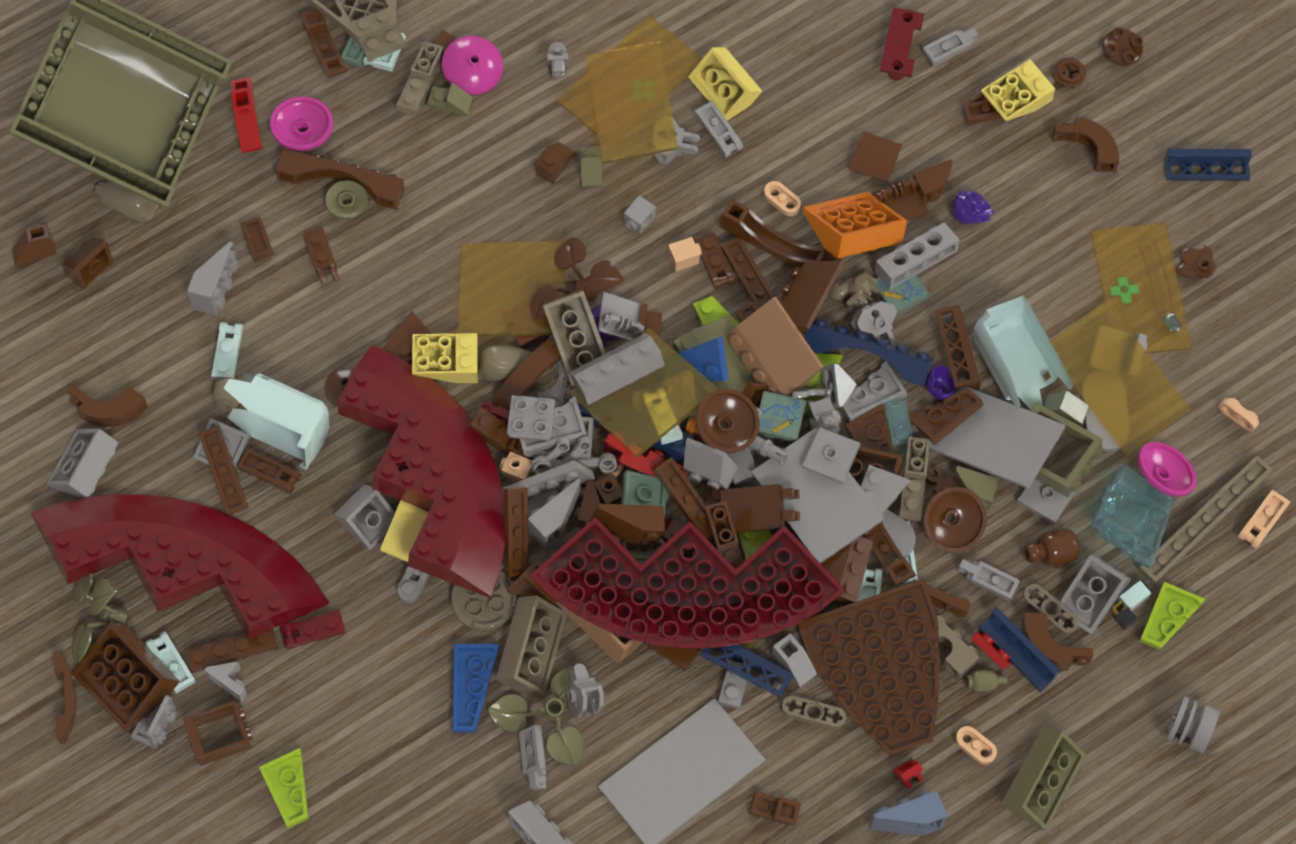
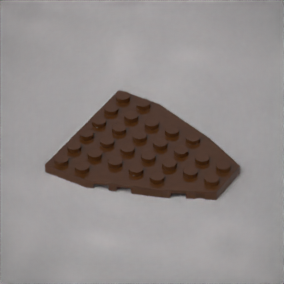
[798,579,939,756]

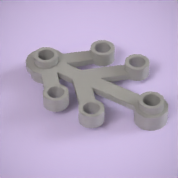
[531,436,617,486]

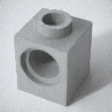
[624,195,656,234]

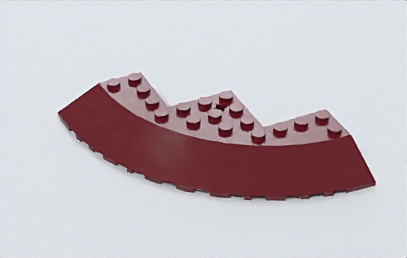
[337,345,506,598]
[31,494,329,639]
[529,517,845,649]

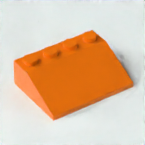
[802,192,907,258]

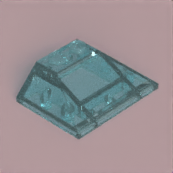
[1091,464,1176,569]

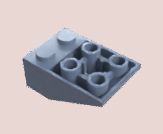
[869,791,947,836]

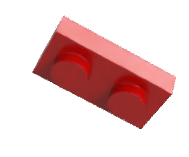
[971,632,1013,670]

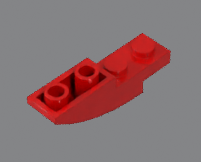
[230,77,263,154]
[602,432,687,476]

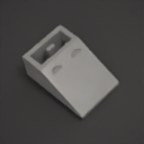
[187,242,239,316]
[528,478,581,553]

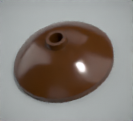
[696,389,760,454]
[923,486,987,552]

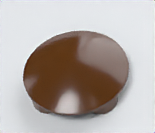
[1103,27,1143,66]

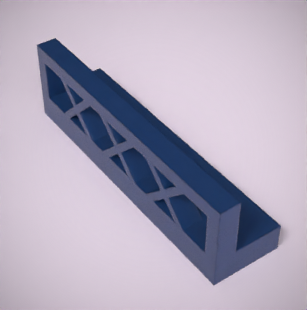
[1165,149,1252,181]
[978,607,1060,693]
[701,645,793,698]

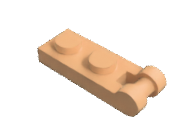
[1238,489,1290,550]

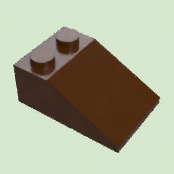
[590,504,665,548]

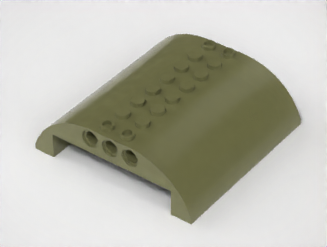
[9,0,233,208]

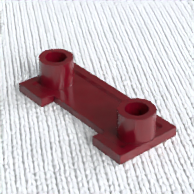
[880,7,925,81]

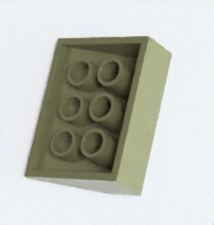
[672,316,755,396]

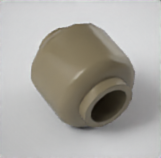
[212,377,240,411]

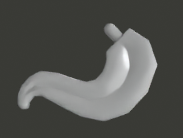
[792,388,831,398]

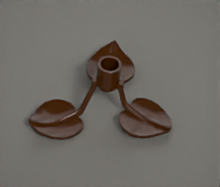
[530,237,624,321]

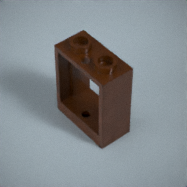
[183,701,253,766]

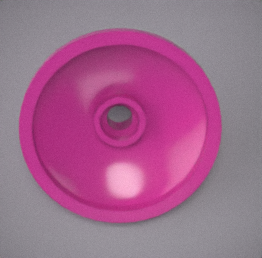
[442,35,503,95]
[270,97,333,151]
[1138,442,1196,497]

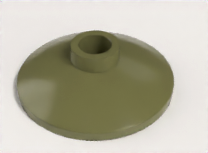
[325,181,368,219]

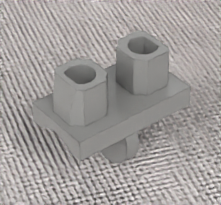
[547,42,568,78]

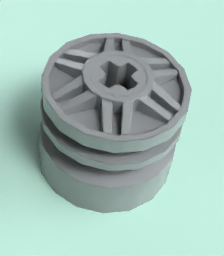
[1166,696,1220,754]

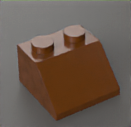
[62,237,114,290]

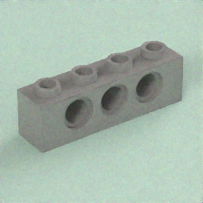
[875,222,959,290]

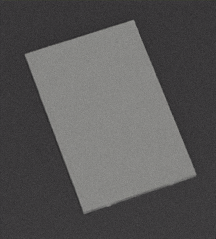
[929,387,1065,489]
[751,428,884,563]

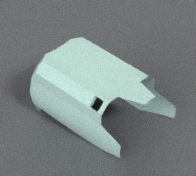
[974,295,1073,410]
[224,372,330,470]

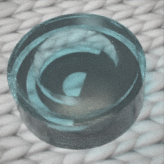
[1163,311,1182,333]

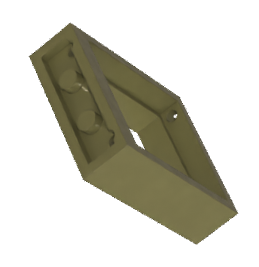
[1030,402,1104,498]

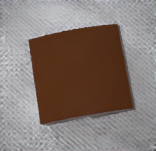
[849,131,902,183]

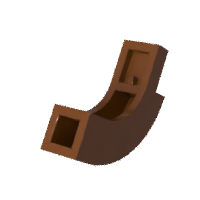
[1052,117,1119,172]
[68,384,148,427]
[1022,613,1093,671]

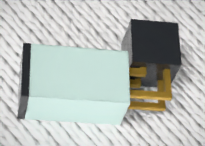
[1111,580,1153,630]

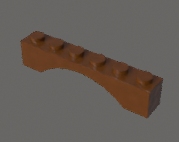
[276,148,405,210]
[719,199,842,267]

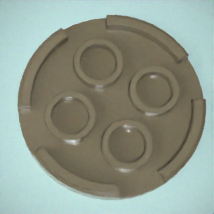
[451,570,518,631]

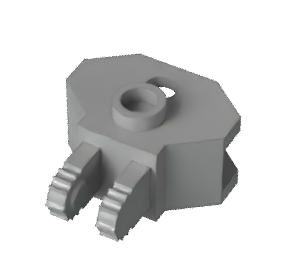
[652,117,700,164]
[850,301,897,345]
[807,395,841,435]
[567,663,604,718]

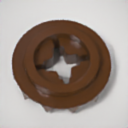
[1053,58,1086,89]

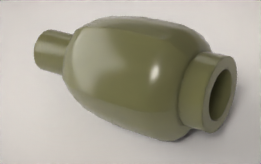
[965,670,1007,692]

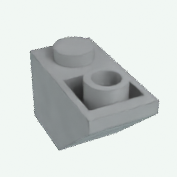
[772,633,817,688]

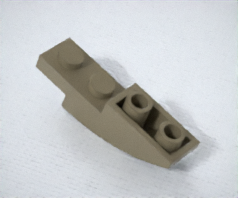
[396,41,444,116]
[899,437,930,521]

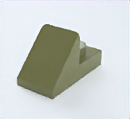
[427,83,473,116]
[580,146,603,188]

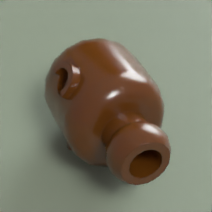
[1023,528,1080,568]

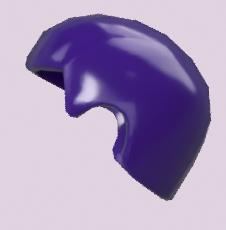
[925,365,957,400]

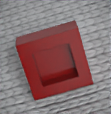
[892,759,923,788]

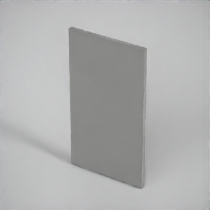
[598,698,766,844]

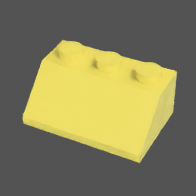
[688,47,762,121]

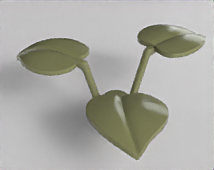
[71,574,127,665]
[488,666,583,766]

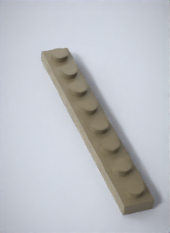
[1138,456,1273,585]

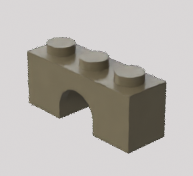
[936,614,979,681]

